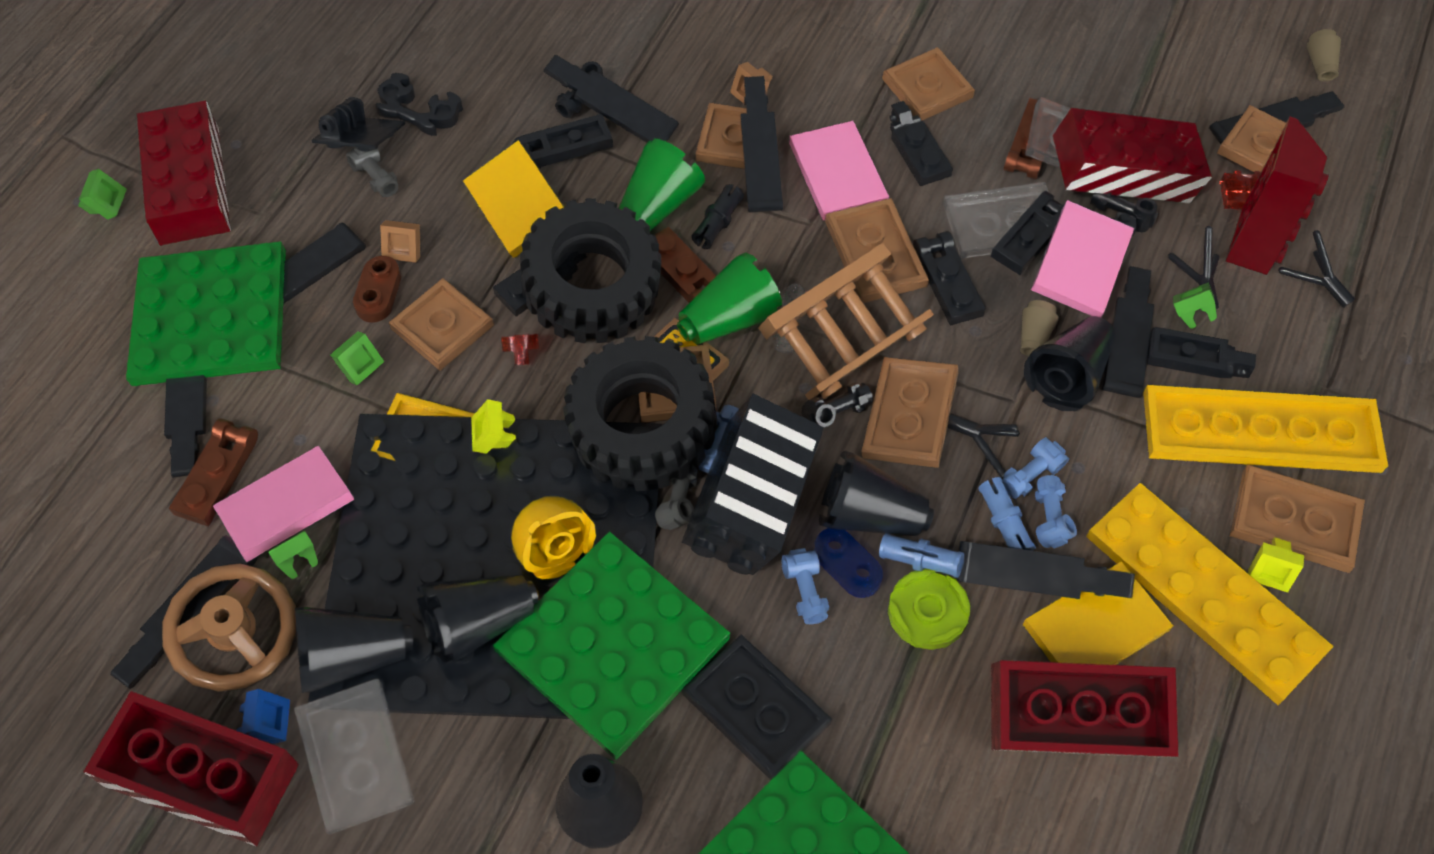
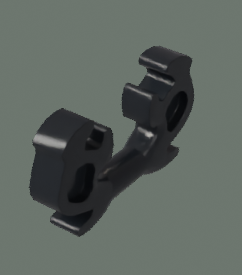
[376,73,463,136]

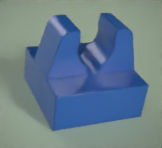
[237,689,290,744]

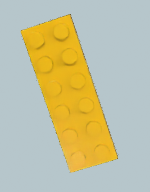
[1143,385,1388,473]
[1086,483,1334,705]

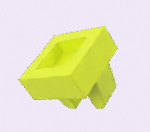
[471,399,516,454]
[1248,537,1304,593]

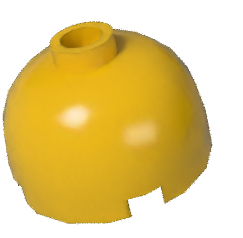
[511,496,596,579]

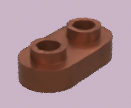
[353,256,401,323]

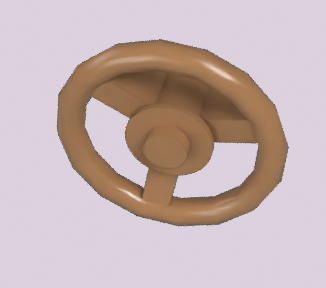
[162,563,296,692]

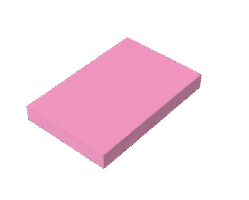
[789,121,889,220]
[1031,200,1134,318]
[213,446,354,562]

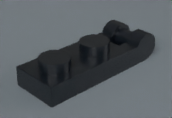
[513,114,613,170]
[990,190,1065,275]
[913,231,986,326]

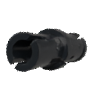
[691,184,744,249]

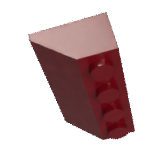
[1225,116,1329,275]

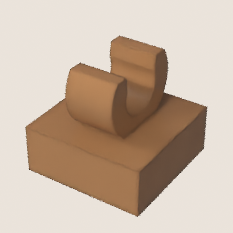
[730,62,773,104]
[380,220,421,263]

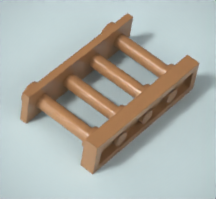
[758,243,934,400]

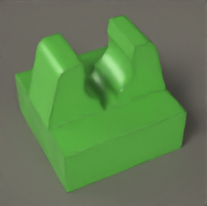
[78,168,127,220]
[1173,282,1217,329]
[330,331,385,385]
[268,530,318,579]

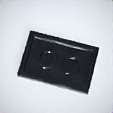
[682,634,832,780]

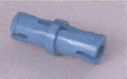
[978,477,1036,551]
[879,533,964,578]

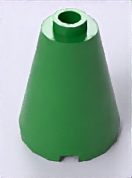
[618,139,705,231]
[677,252,782,344]

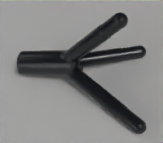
[1168,226,1220,309]
[1278,230,1355,308]
[947,413,1020,479]

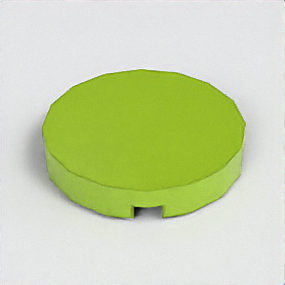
[888,569,971,650]

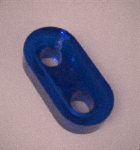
[814,528,883,598]

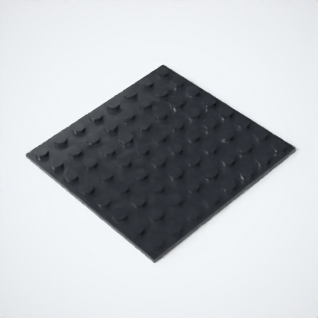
[307,414,662,719]

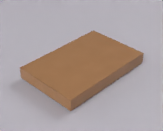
[825,198,929,303]
[861,357,959,468]
[1230,464,1365,573]

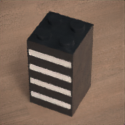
[681,393,824,575]

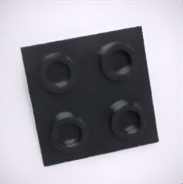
[312,97,406,151]

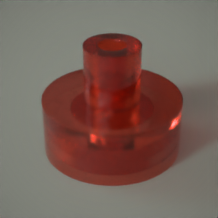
[501,333,539,365]

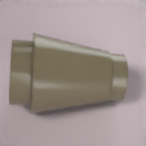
[1306,29,1341,81]
[1020,300,1059,357]

